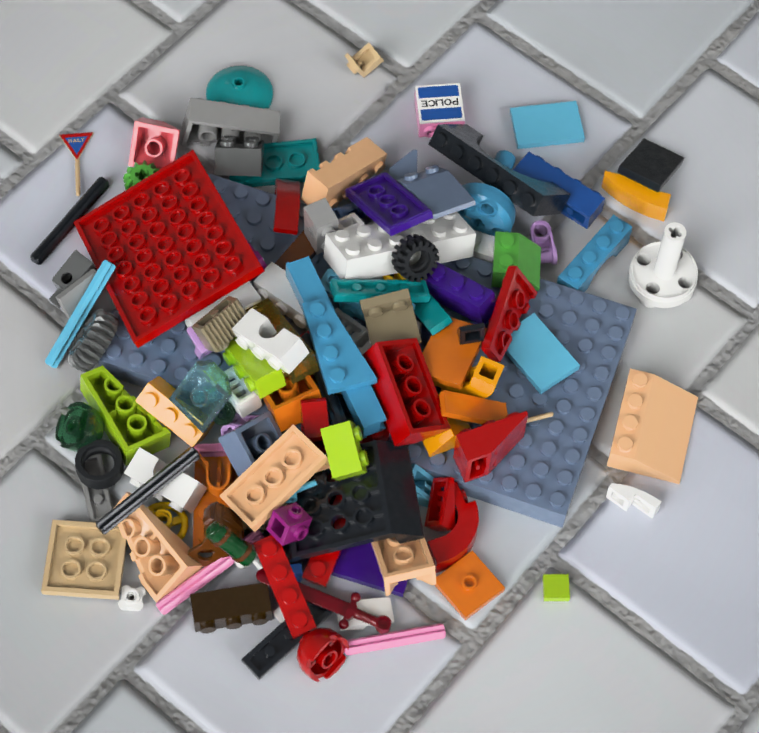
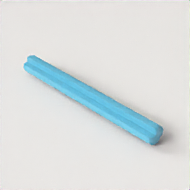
[45,260,116,368]

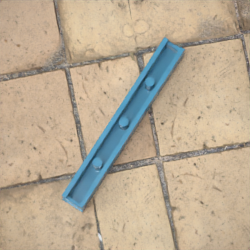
[286,256,387,439]

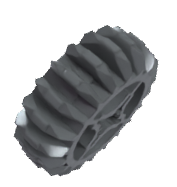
[67,309,119,372]

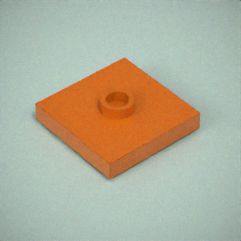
[435,551,505,621]

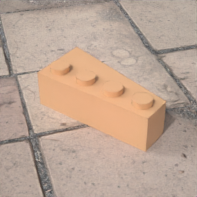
[301,137,387,208]

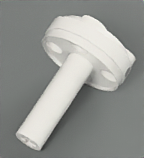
[628,222,698,308]

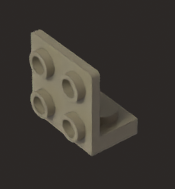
[360,288,422,346]

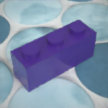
[422,262,496,325]

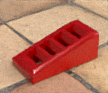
[424,477,455,532]

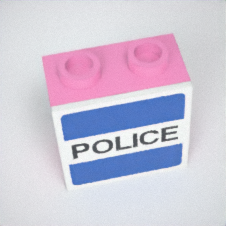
[414,83,465,138]

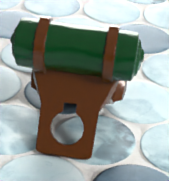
[188,502,257,567]

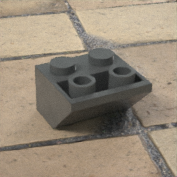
[215,136,264,176]

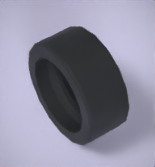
[75,439,124,490]

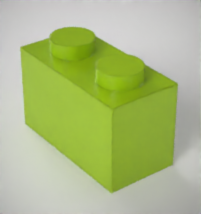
[320,420,369,481]

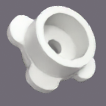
[118,585,146,611]

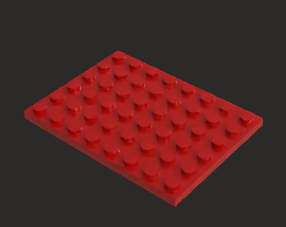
[73,150,265,348]

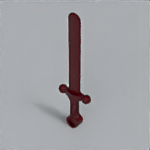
[256,568,391,634]

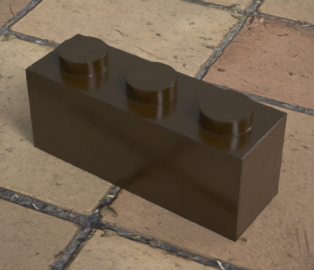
[190,583,272,633]

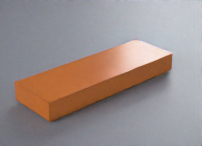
[439,390,508,425]

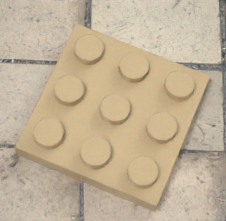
[41,520,127,600]

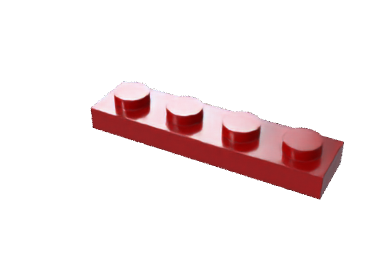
[253,535,317,639]

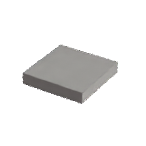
[56,269,116,334]

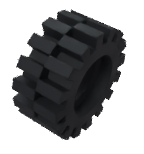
[391,234,439,282]

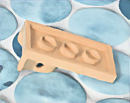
[220,424,330,532]
[371,537,436,596]

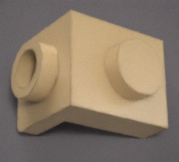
[344,43,384,78]

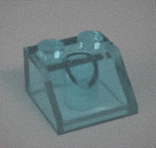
[169,360,232,433]

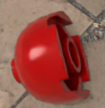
[297,628,349,682]

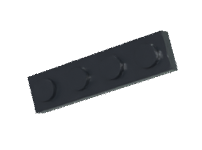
[241,601,334,680]

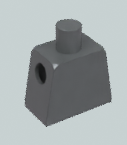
[49,250,97,308]

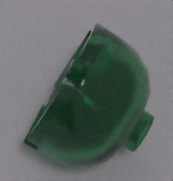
[55,401,105,452]

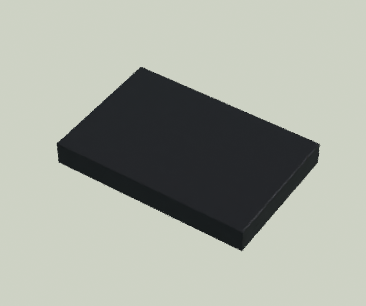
[617,138,684,192]

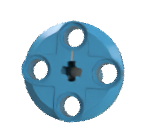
[457,150,516,236]

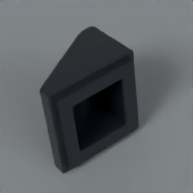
[457,323,485,345]

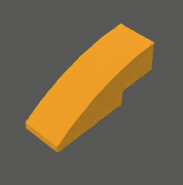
[601,171,671,221]

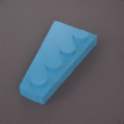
[302,298,377,395]

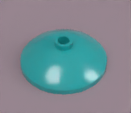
[206,65,273,109]

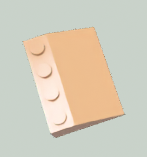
[607,368,698,484]

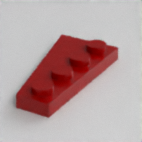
[481,266,537,362]

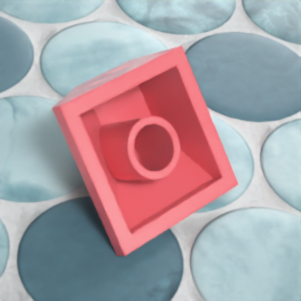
[128,117,180,169]

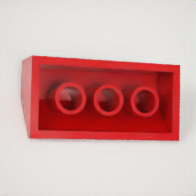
[362,338,451,446]

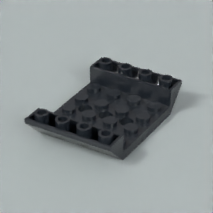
[282,440,424,565]

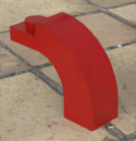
[427,482,479,573]

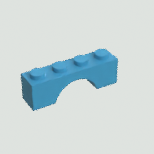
[557,215,633,292]

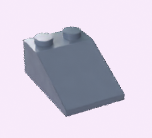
[396,165,476,219]

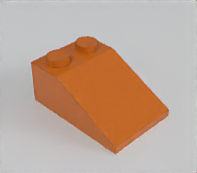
[263,362,322,432]

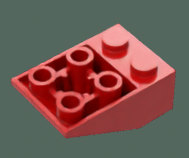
[453,411,528,482]

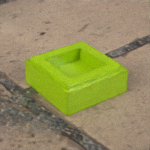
[542,574,570,601]

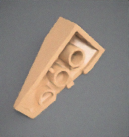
[114,492,203,602]

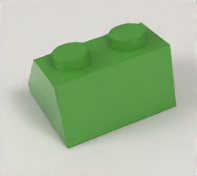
[491,231,541,291]

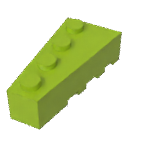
[80,365,171,466]

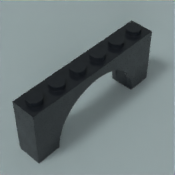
[428,124,571,216]

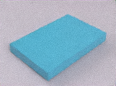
[510,101,585,149]
[505,313,580,394]

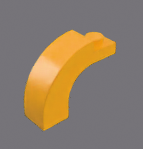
[434,356,505,398]

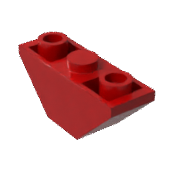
[300,397,329,453]

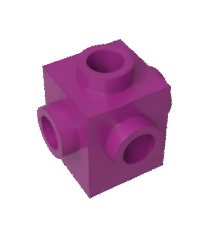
[266,502,312,546]

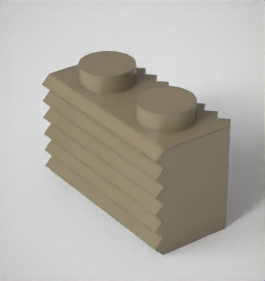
[192,296,247,353]

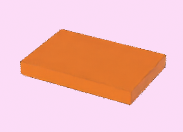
[423,317,487,390]

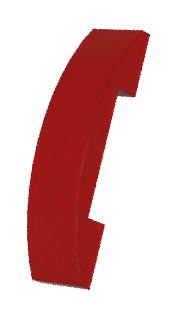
[273,178,300,235]

